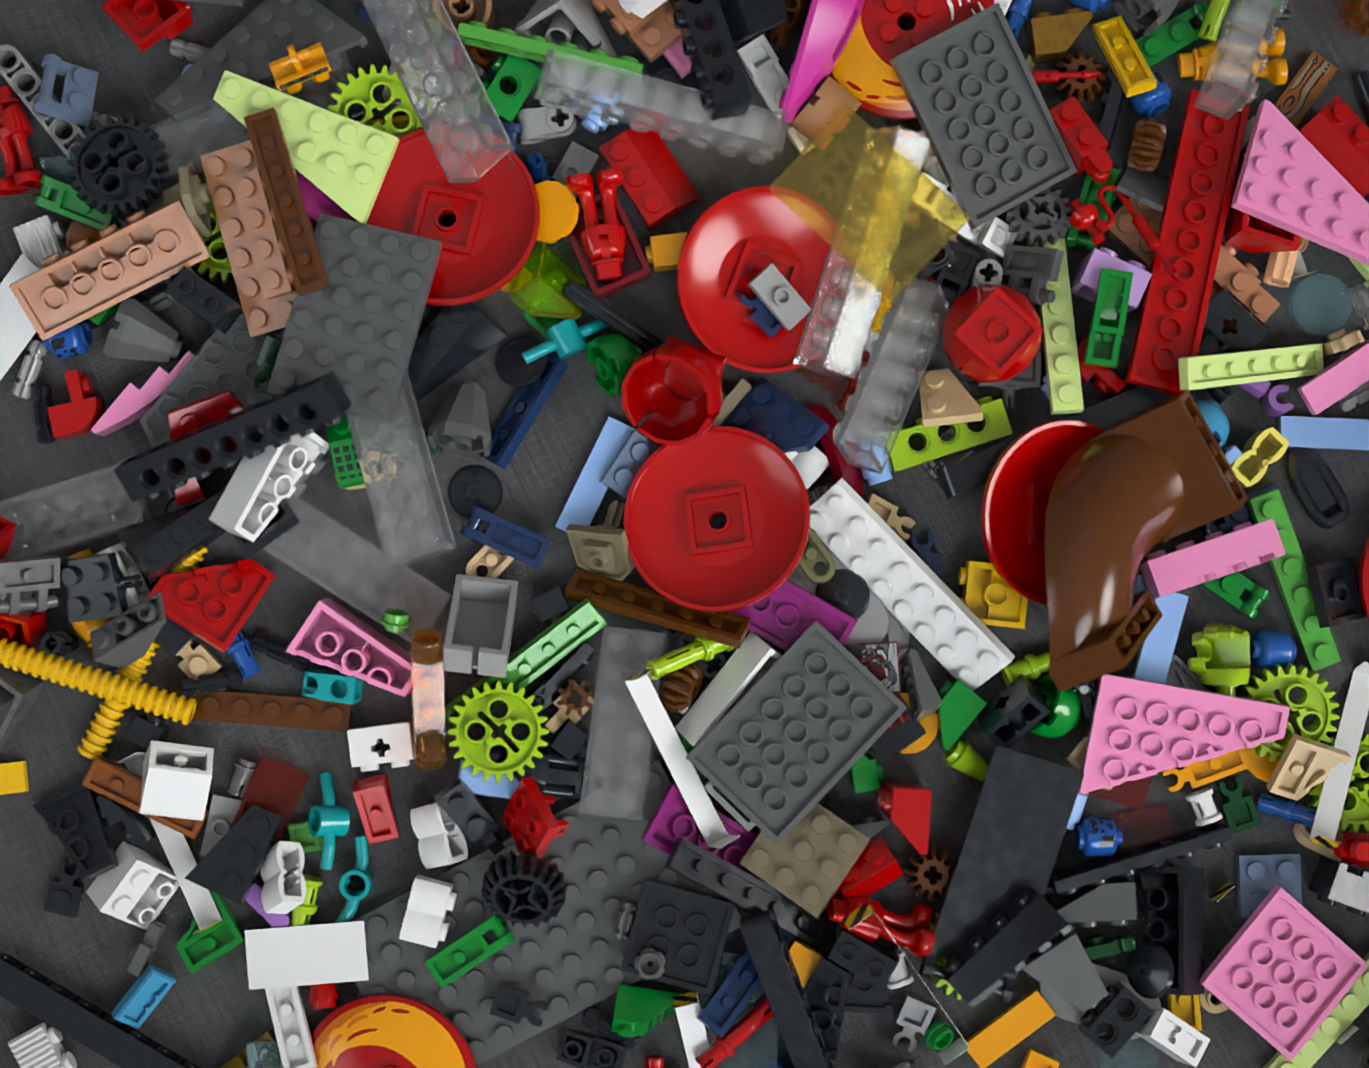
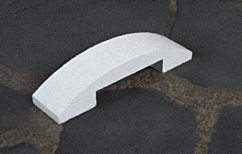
[737,34,816,156]
[907,172,1018,258]

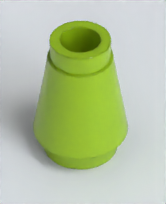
[943,739,988,781]

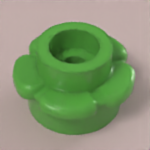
[380,608,411,633]

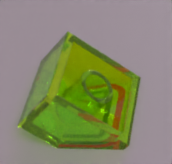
[511,243,586,319]

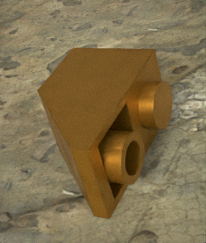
[1026,8,1093,62]

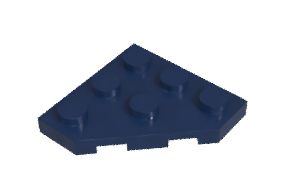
[721,376,829,453]

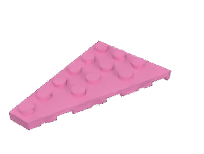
[1231,99,1369,266]
[1079,674,1290,794]

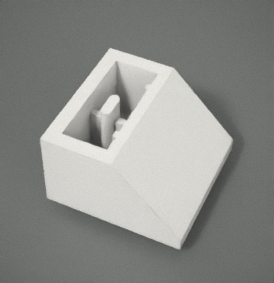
[139,740,214,821]
[86,841,180,930]

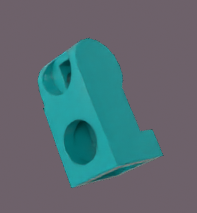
[301,669,364,705]

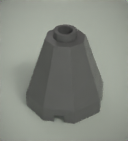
[1114,0,1180,36]
[102,297,183,363]
[427,381,492,460]

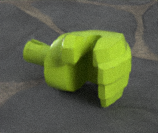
[1187,623,1250,696]

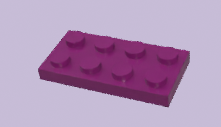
[728,579,858,651]
[640,784,758,879]

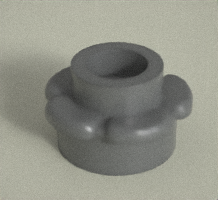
[635,948,666,980]

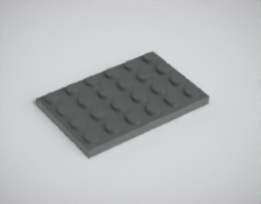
[889,3,1078,229]
[267,213,443,424]
[686,620,907,845]

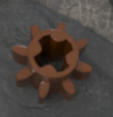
[557,679,594,717]

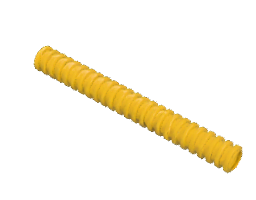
[77,547,208,760]
[0,638,197,725]

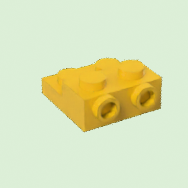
[958,561,1028,629]

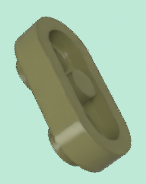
[798,528,836,584]

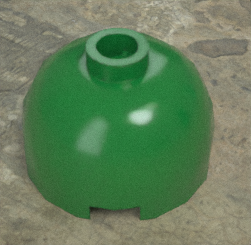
[585,334,642,397]
[1029,675,1081,738]

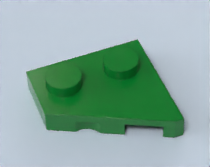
[176,891,245,974]

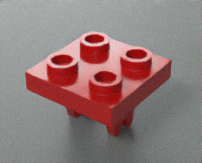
[501,777,569,859]

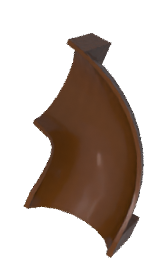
[1045,390,1248,692]

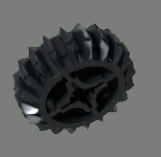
[481,850,567,929]

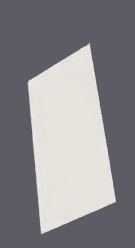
[0,254,39,381]
[244,921,369,990]

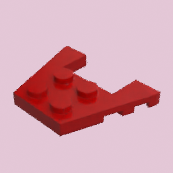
[168,389,259,506]

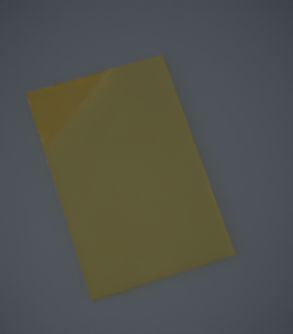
[768,105,971,302]

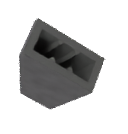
[1023,930,1109,1011]

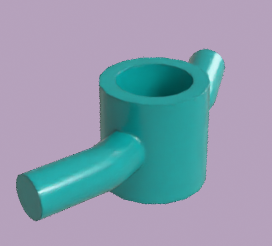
[522,318,609,364]
[308,772,350,870]
[335,835,375,923]

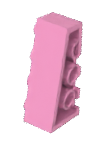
[1139,519,1286,599]
[285,597,429,697]

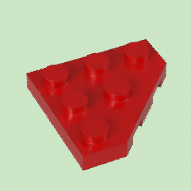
[145,559,276,653]

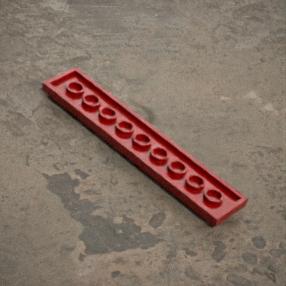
[1126,89,1251,395]

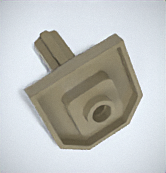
[145,160,212,238]
[566,501,635,581]

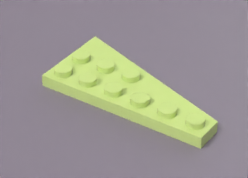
[213,70,400,224]

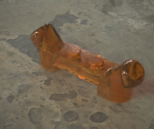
[410,627,447,770]

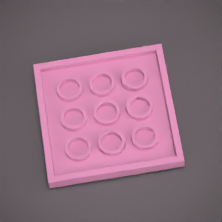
[1199,885,1369,1061]

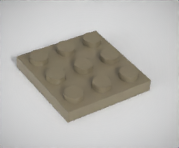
[739,803,870,918]

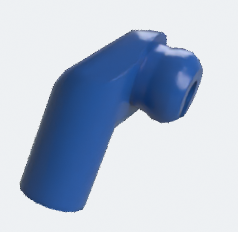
[526,152,556,184]

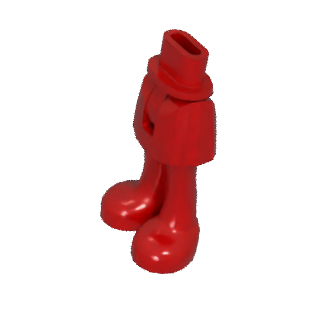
[0,86,43,196]
[565,169,625,280]
[828,897,935,958]

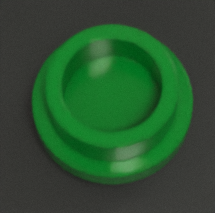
[924,1020,954,1051]

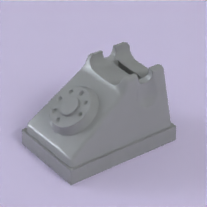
[515,0,619,97]

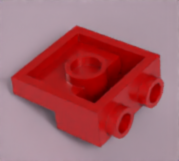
[101,0,193,53]

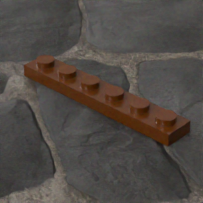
[244,107,330,296]
[565,568,751,649]
[167,686,353,732]

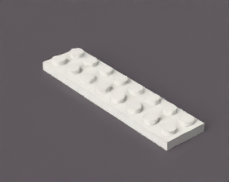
[810,478,1015,691]

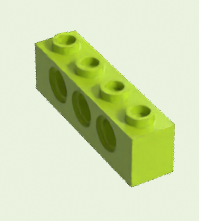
[881,396,1013,473]

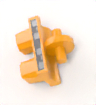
[268,42,331,95]

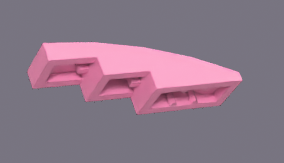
[1297,339,1369,415]
[91,350,196,436]

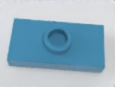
[111,964,176,1029]

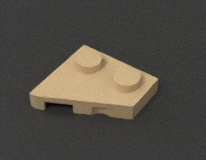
[918,368,983,427]
[1266,734,1351,801]

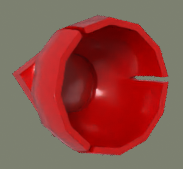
[942,284,1044,383]
[622,336,727,446]

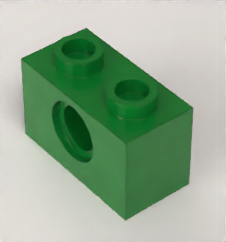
[475,54,543,122]

